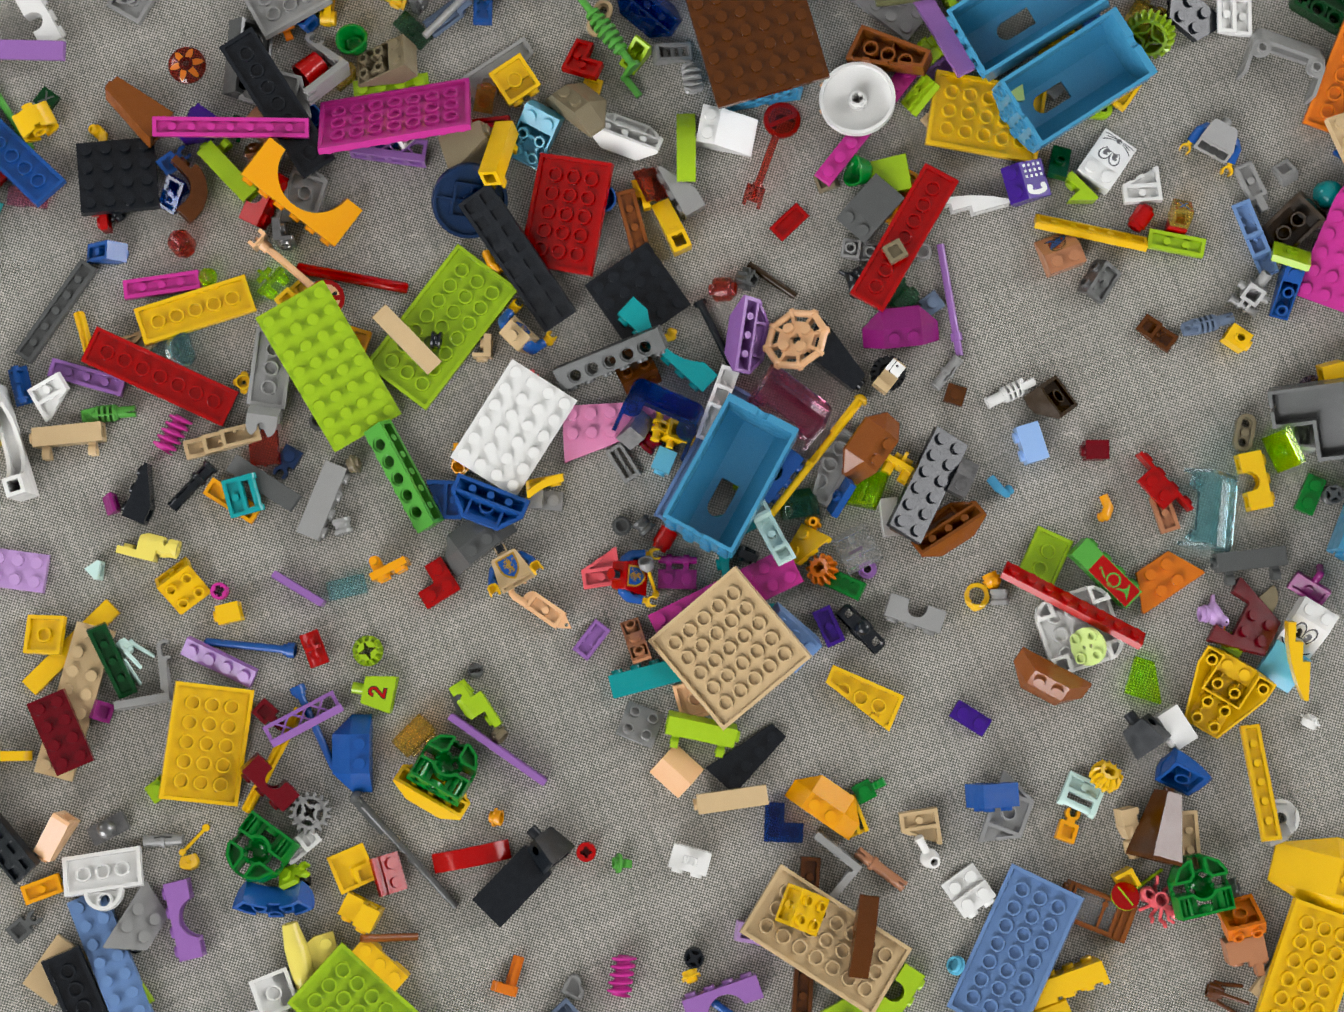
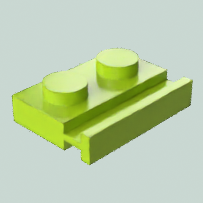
[900,74,940,117]

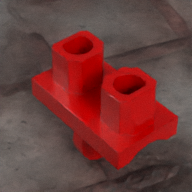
[299,629,330,669]

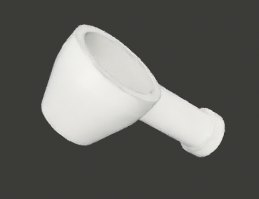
[914,834,940,869]

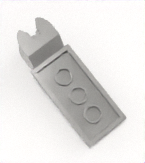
[246,327,290,437]

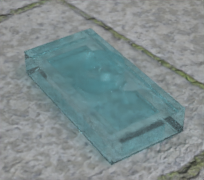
[326,574,368,601]

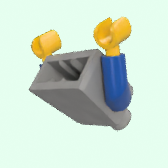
[1179,117,1241,177]

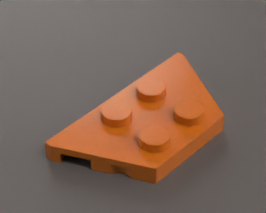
[1135,551,1205,614]

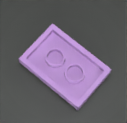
[0,548,51,593]

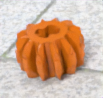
[805,553,839,586]

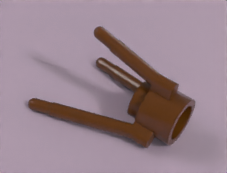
[1205,980,1250,1012]

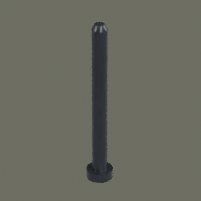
[694,298,730,366]

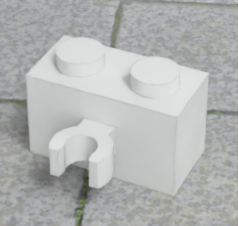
[668,842,712,879]

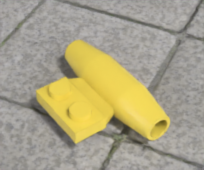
[282,921,337,990]

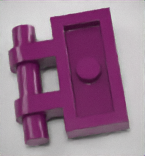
[658,554,697,589]

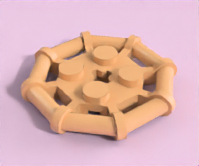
[762,308,831,371]

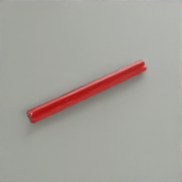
[296,263,409,294]

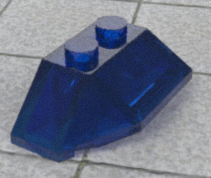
[617,0,683,38]

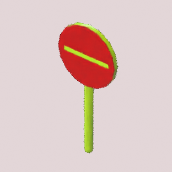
[1111,868,1163,911]

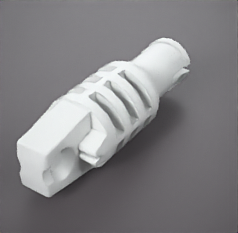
[984,378,1037,409]

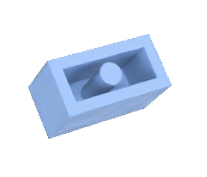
[1012,420,1050,466]

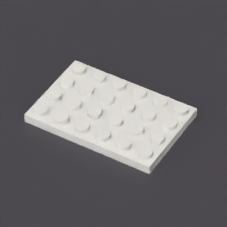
[450,359,577,495]

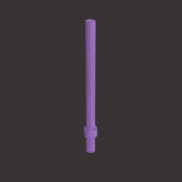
[937,244,963,356]

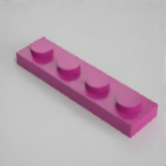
[122,270,202,301]

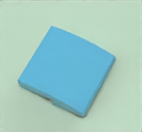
[1256,640,1311,693]

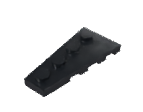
[706,724,786,789]

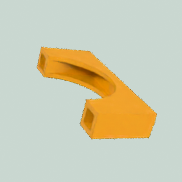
[240,137,363,247]

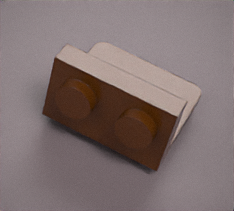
[610,343,662,398]

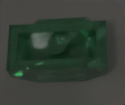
[780,487,820,520]

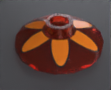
[168,47,206,84]

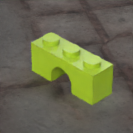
[876,962,925,1012]

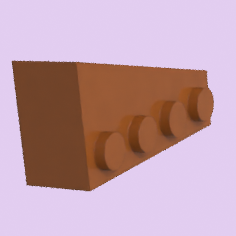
[846,25,933,76]

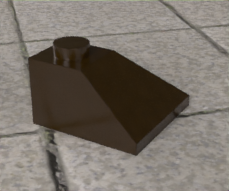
[1023,375,1078,419]

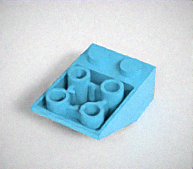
[511,99,565,170]

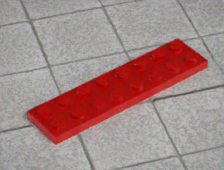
[850,163,959,312]
[80,326,240,427]

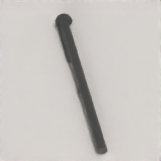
[350,791,459,910]

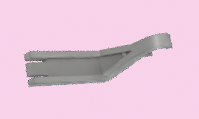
[303,32,351,106]
[113,639,173,711]
[813,829,862,901]

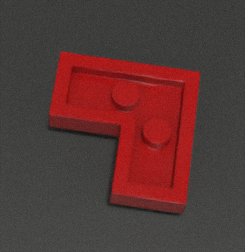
[561,38,604,81]
[418,556,461,610]

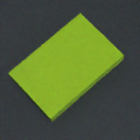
[1019,525,1074,585]

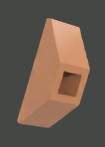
[620,617,652,664]

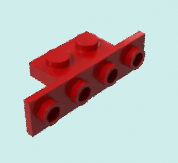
[1135,451,1194,512]

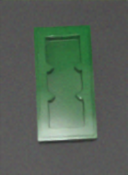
[824,571,867,602]

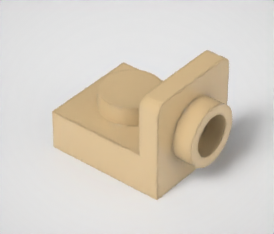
[472,334,493,362]

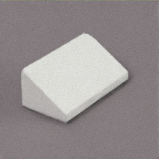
[878,497,899,537]

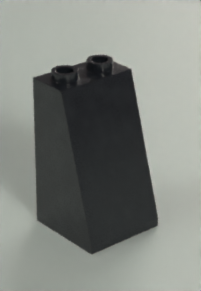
[472,845,552,927]

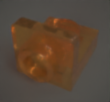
[473,82,496,114]

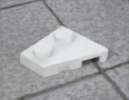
[1121,166,1163,205]
[27,372,70,422]

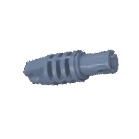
[1180,312,1235,336]

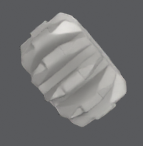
[681,61,704,94]

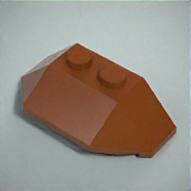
[842,412,900,485]
[911,501,987,557]
[1013,647,1092,706]

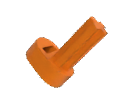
[490,955,525,997]

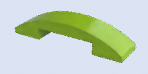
[676,114,696,182]

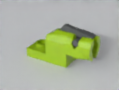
[448,679,503,728]

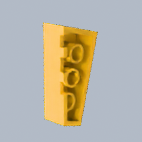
[1034,954,1111,1010]

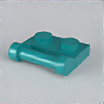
[221,472,265,519]

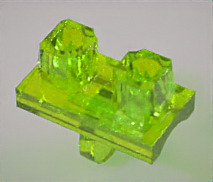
[256,266,290,300]

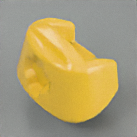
[179,853,200,871]

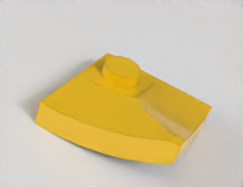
[525,473,565,498]
[326,842,374,895]

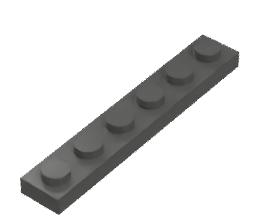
[14,259,99,364]

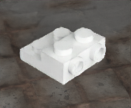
[940,862,996,919]
[248,967,298,1012]

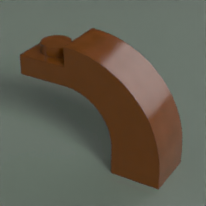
[170,155,208,225]

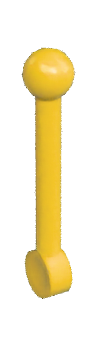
[179,824,210,856]

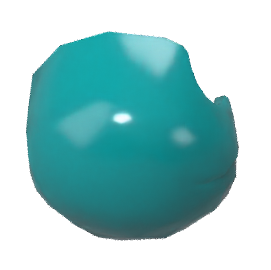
[1313,180,1342,209]

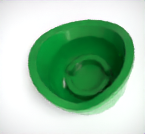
[336,24,368,56]
[843,153,873,187]

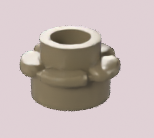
[491,726,509,744]

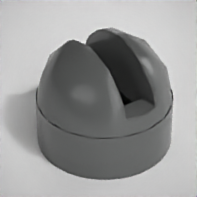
[468,663,484,678]

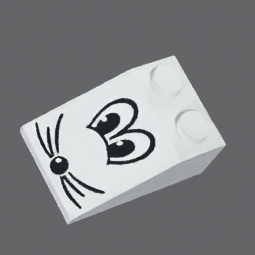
[1075,128,1137,196]
[1270,596,1339,659]

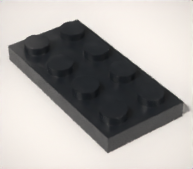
[41,945,109,1012]

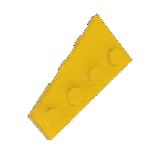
[825,665,904,732]

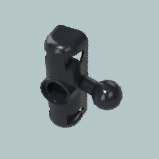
[835,604,885,655]

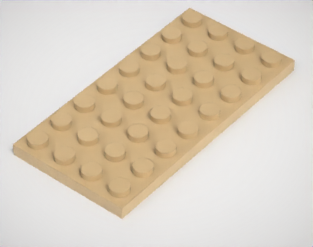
[739,864,912,1012]

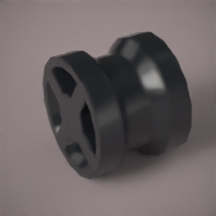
[684,947,704,968]

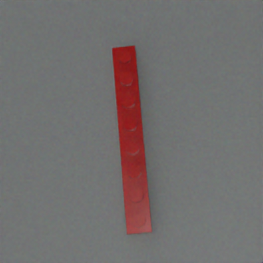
[1000,561,1146,650]

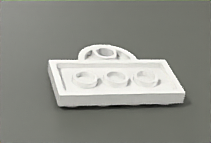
[62,846,144,911]

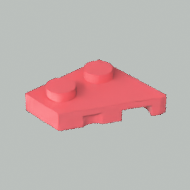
[581,547,618,590]

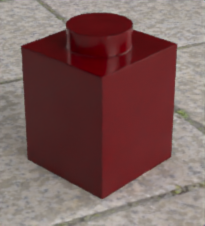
[1079,440,1110,461]

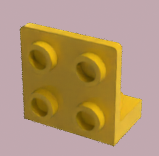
[154,556,210,615]
[774,883,830,937]

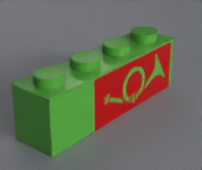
[1066,538,1142,609]

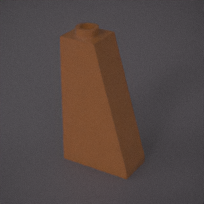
[105,76,174,148]

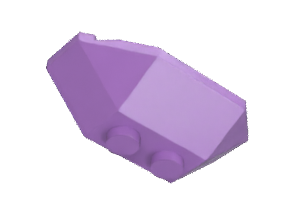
[724,295,769,375]

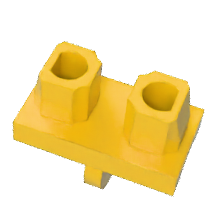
[880,451,914,485]

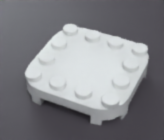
[1034,585,1124,672]

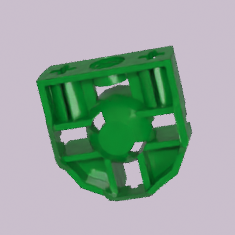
[406,734,478,807]
[225,810,301,883]
[1167,853,1236,921]

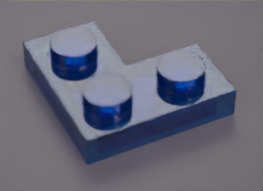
[764,802,804,843]

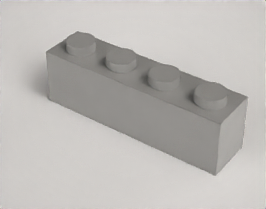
[296,460,351,542]

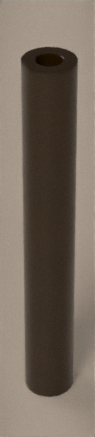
[747,261,798,299]

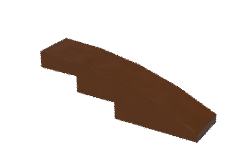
[848,894,879,979]

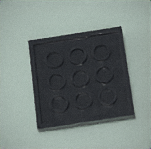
[76,138,160,216]
[585,242,691,339]

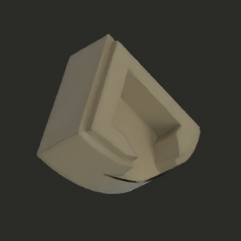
[1259,585,1278,612]

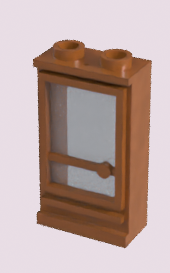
[1062,879,1138,944]

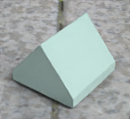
[84,560,105,581]

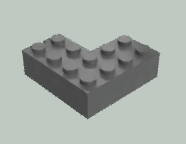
[1267,377,1344,462]

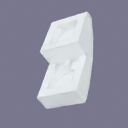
[289,825,322,865]

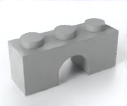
[882,593,947,636]

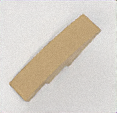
[372,304,442,375]
[183,424,262,461]

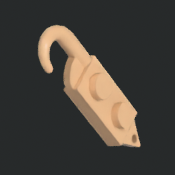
[508,582,572,630]

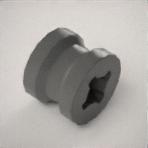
[1320,484,1344,505]
[632,514,656,538]

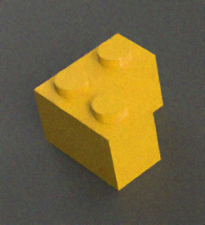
[337,891,385,935]

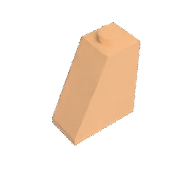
[33,810,80,863]

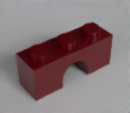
[240,752,300,812]

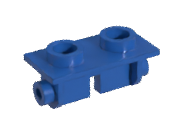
[8,365,34,407]

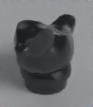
[838,266,863,299]

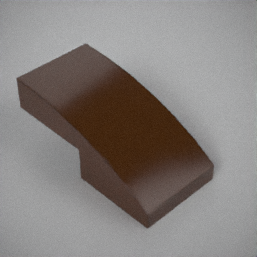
[1136,314,1179,354]

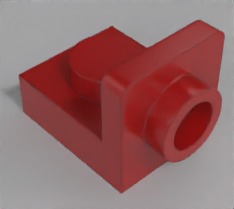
[92,214,113,234]

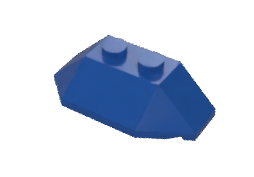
[451,473,530,531]
[332,714,373,792]

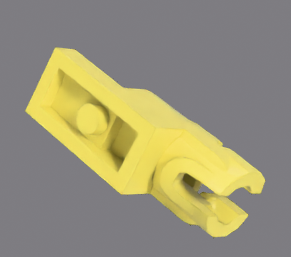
[115,533,182,563]

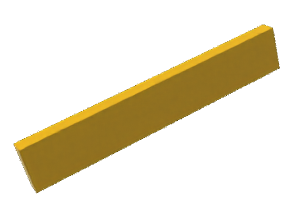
[1034,214,1148,252]
[22,599,121,695]
[1239,724,1282,842]

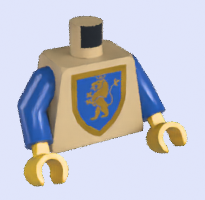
[498,298,557,355]
[487,544,544,598]

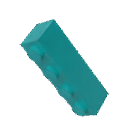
[608,659,681,699]

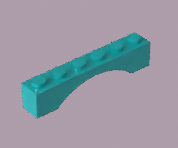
[617,297,718,392]

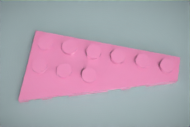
[563,400,677,464]

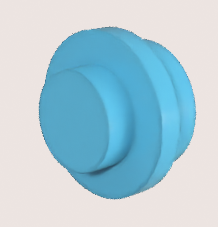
[946,956,965,976]

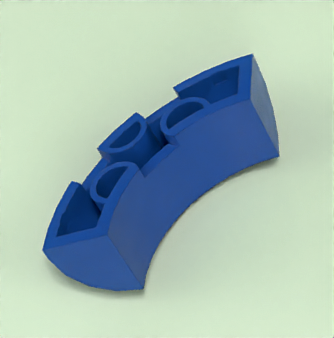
[232,880,315,917]

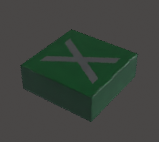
[33,86,61,110]

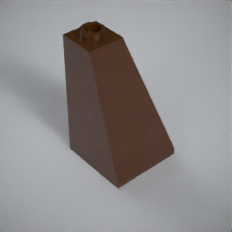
[1126,787,1183,867]

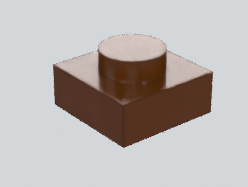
[942,383,967,407]

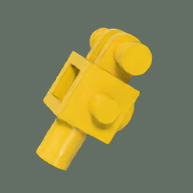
[650,410,696,449]

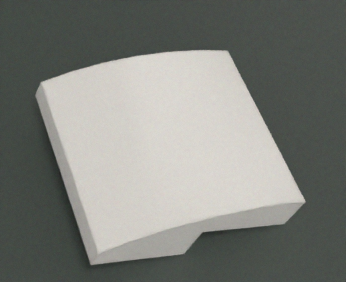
[1216,0,1252,38]

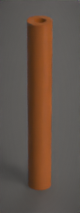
[360,933,419,943]

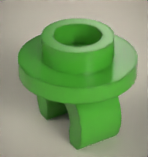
[612,853,632,873]

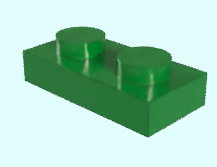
[1293,473,1327,516]

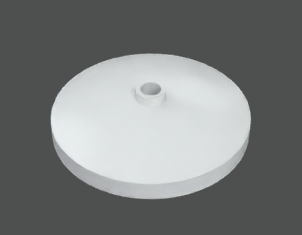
[819,62,896,136]

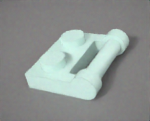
[1056,771,1104,819]

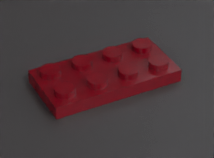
[26,688,95,776]

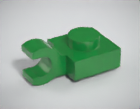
[851,777,887,805]

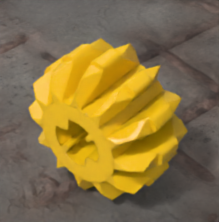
[1088,759,1123,794]

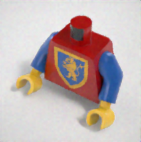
[607,548,661,608]

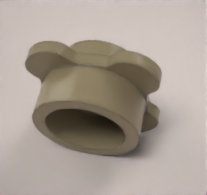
[345,455,362,473]

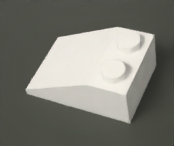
[696,104,758,157]

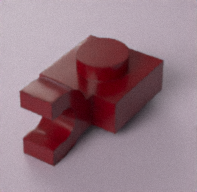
[251,698,284,731]

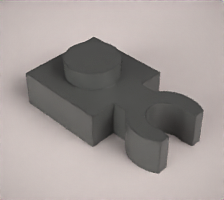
[5,909,43,944]

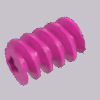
[153,414,193,456]
[607,954,637,998]

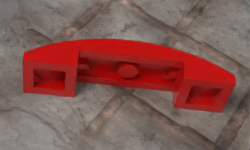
[431,839,512,874]

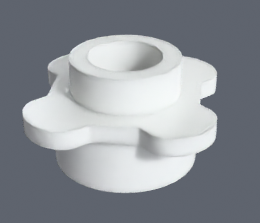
[1300,713,1321,730]

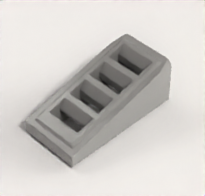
[652,42,693,66]

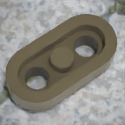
[1232,414,1256,452]

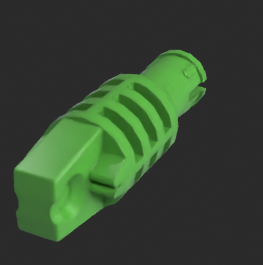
[81,404,137,422]

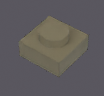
[882,238,908,265]

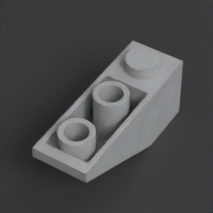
[656,165,706,220]

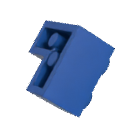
[965,782,1020,812]

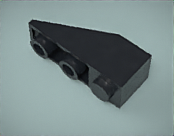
[121,462,155,526]

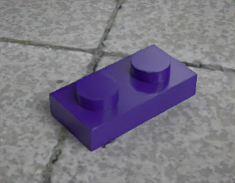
[812,605,846,648]
[948,700,992,737]

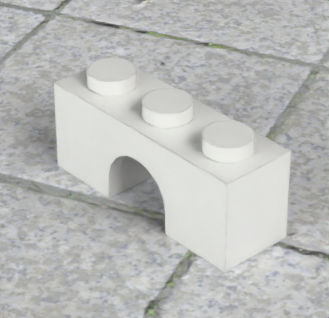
[15,0,67,43]

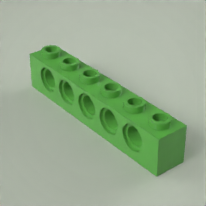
[364,419,445,534]

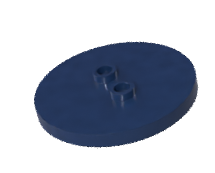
[431,162,508,239]

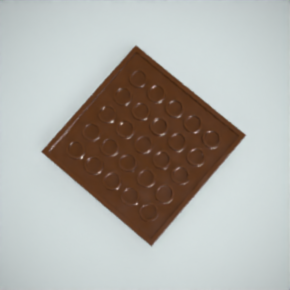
[686,0,830,110]

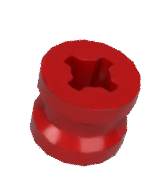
[576,841,596,862]

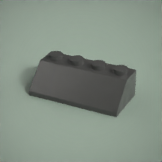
[223,17,273,99]

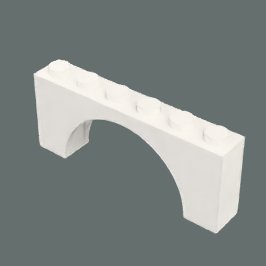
[0,384,40,502]

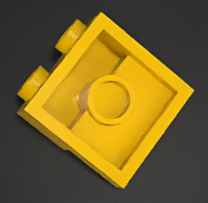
[488,53,541,108]

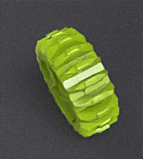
[1127,8,1176,59]

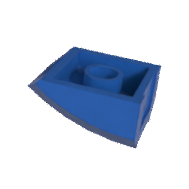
[1155,747,1213,796]

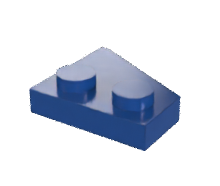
[426,479,462,520]

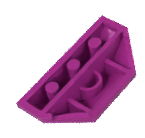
[862,305,939,349]

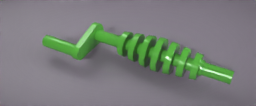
[578,0,643,99]

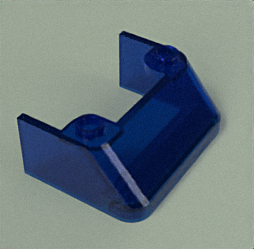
[612,378,704,461]

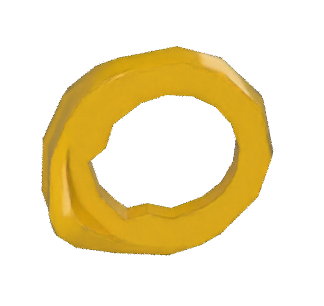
[964,582,990,612]

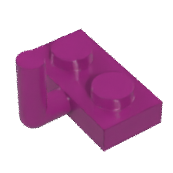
[1287,564,1331,606]

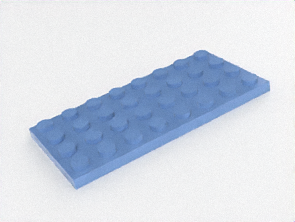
[946,863,1085,1012]

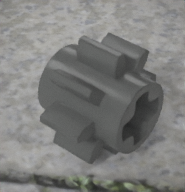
[735,267,759,291]

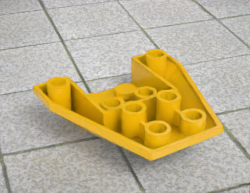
[1184,645,1277,739]
[1267,837,1344,914]

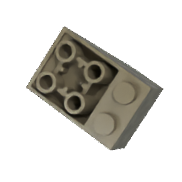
[357,34,418,87]

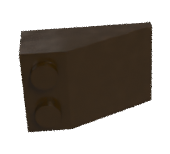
[1262,190,1327,248]

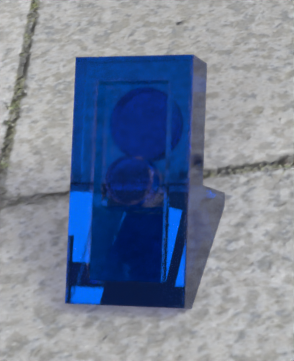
[160,173,190,215]

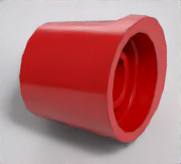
[292,52,330,87]

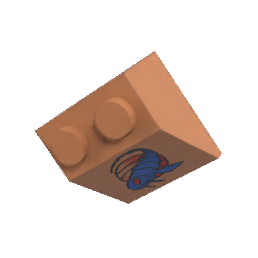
[1034,234,1087,278]

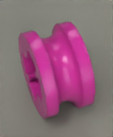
[210,582,229,600]

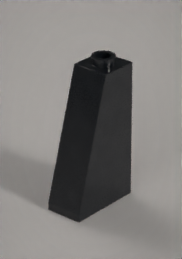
[804,318,865,392]

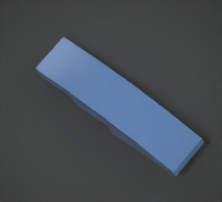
[1231,199,1280,275]

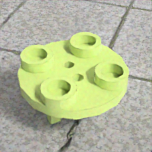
[1070,627,1107,666]

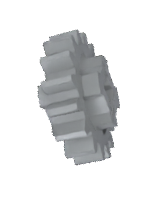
[289,792,332,835]

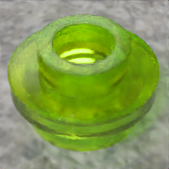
[198,268,218,286]

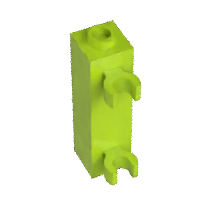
[197,138,259,204]
[665,710,740,758]

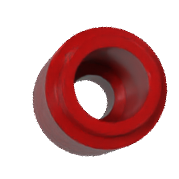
[1127,203,1154,233]
[652,525,678,553]

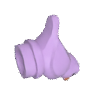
[1197,594,1230,630]

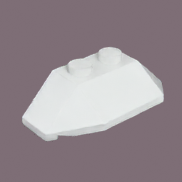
[593,113,664,161]

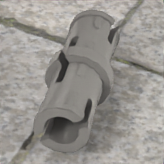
[930,354,963,391]
[143,832,185,848]

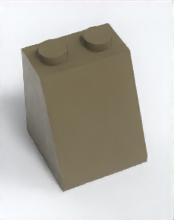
[438,120,493,169]

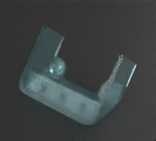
[1177,468,1238,552]

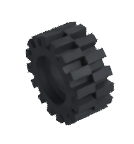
[870,355,906,391]

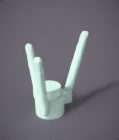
[116,637,155,685]

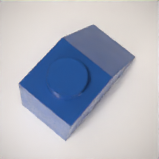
[87,240,129,265]

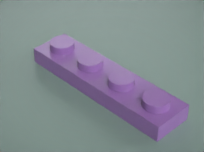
[47,358,127,397]
[181,636,259,688]

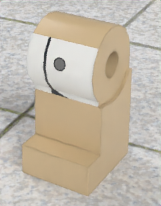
[871,357,906,396]

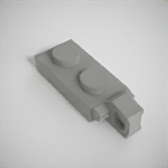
[1233,160,1269,214]

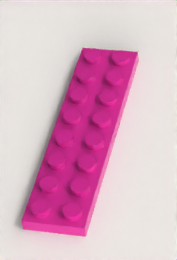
[648,554,804,633]

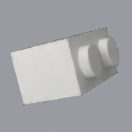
[1153,704,1198,750]

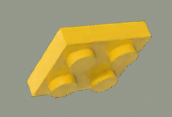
[23,615,67,655]

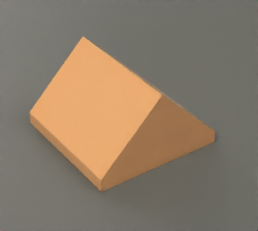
[650,746,704,798]

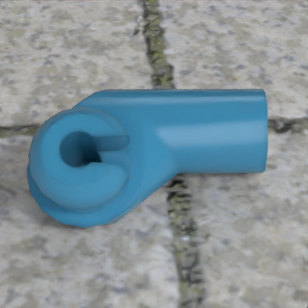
[987,475,1014,498]

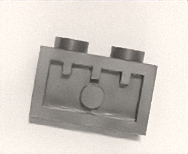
[271,217,297,251]
[1077,259,1122,305]

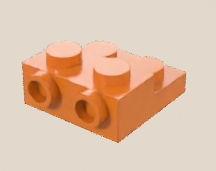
[1217,893,1266,943]

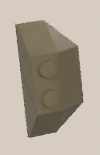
[544,83,607,138]

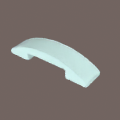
[753,499,796,566]

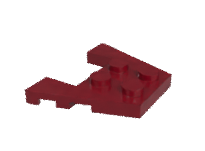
[1206,577,1281,656]

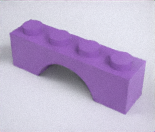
[162,877,207,962]
[682,971,764,1012]

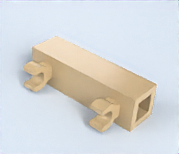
[29,421,107,461]
[693,784,769,815]

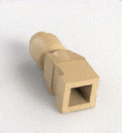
[1113,805,1140,859]

